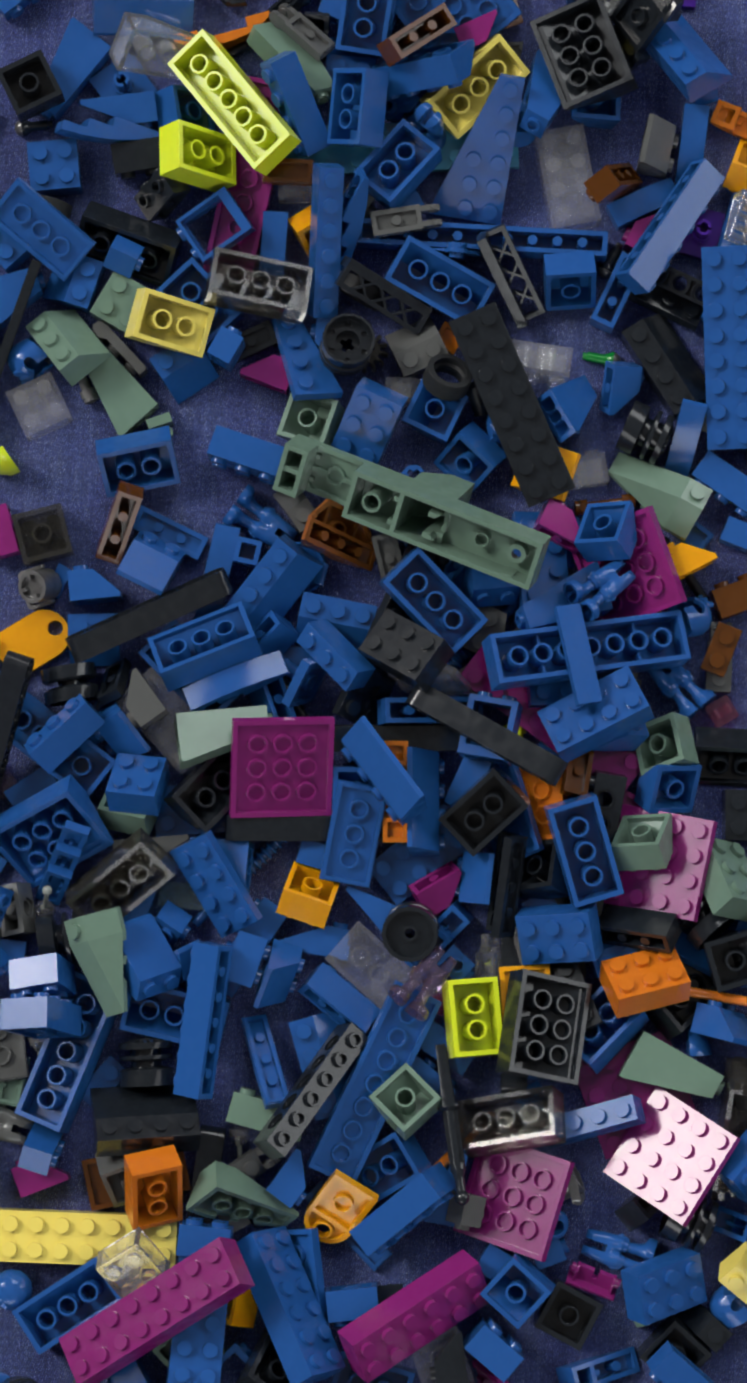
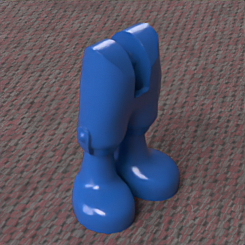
[406,103,446,150]
[222,484,298,547]
[563,560,636,621]
[647,666,716,720]
[580,1228,658,1270]

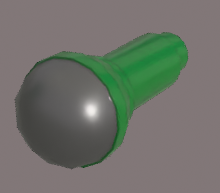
[582,352,621,366]

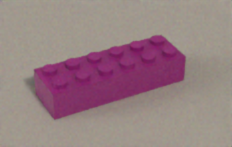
[337,1249,488,1383]

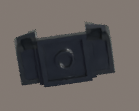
[610,0,684,71]

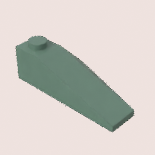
[607,452,713,541]
[64,906,128,1017]
[186,1160,299,1227]

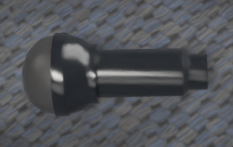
[15,120,53,137]
[598,242,623,279]

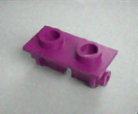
[565,1261,621,1301]

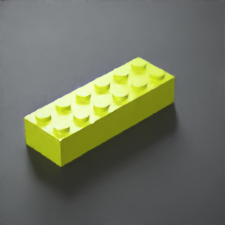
[167,29,302,176]

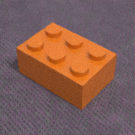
[599,947,691,1019]
[124,1144,183,1232]

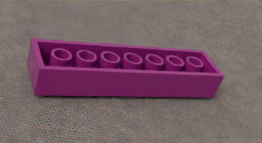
[59,1237,255,1383]

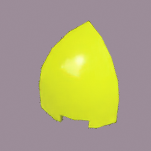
[0,446,20,476]

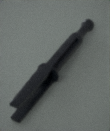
[435,1044,470,1205]

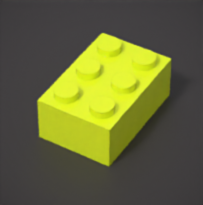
[159,119,237,192]
[441,976,502,1059]

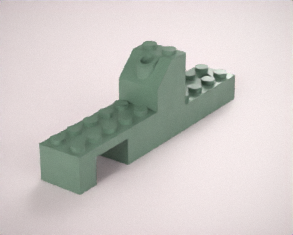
[272,434,551,590]

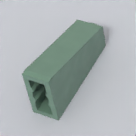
[247,22,332,105]
[88,341,159,436]
[174,705,272,769]
[617,1030,725,1099]

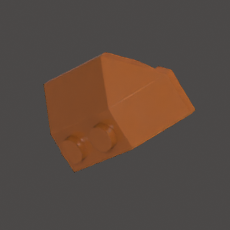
[301,499,376,571]

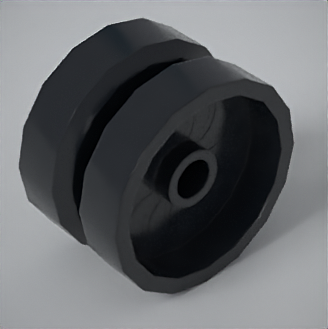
[40,662,99,707]
[382,901,440,962]

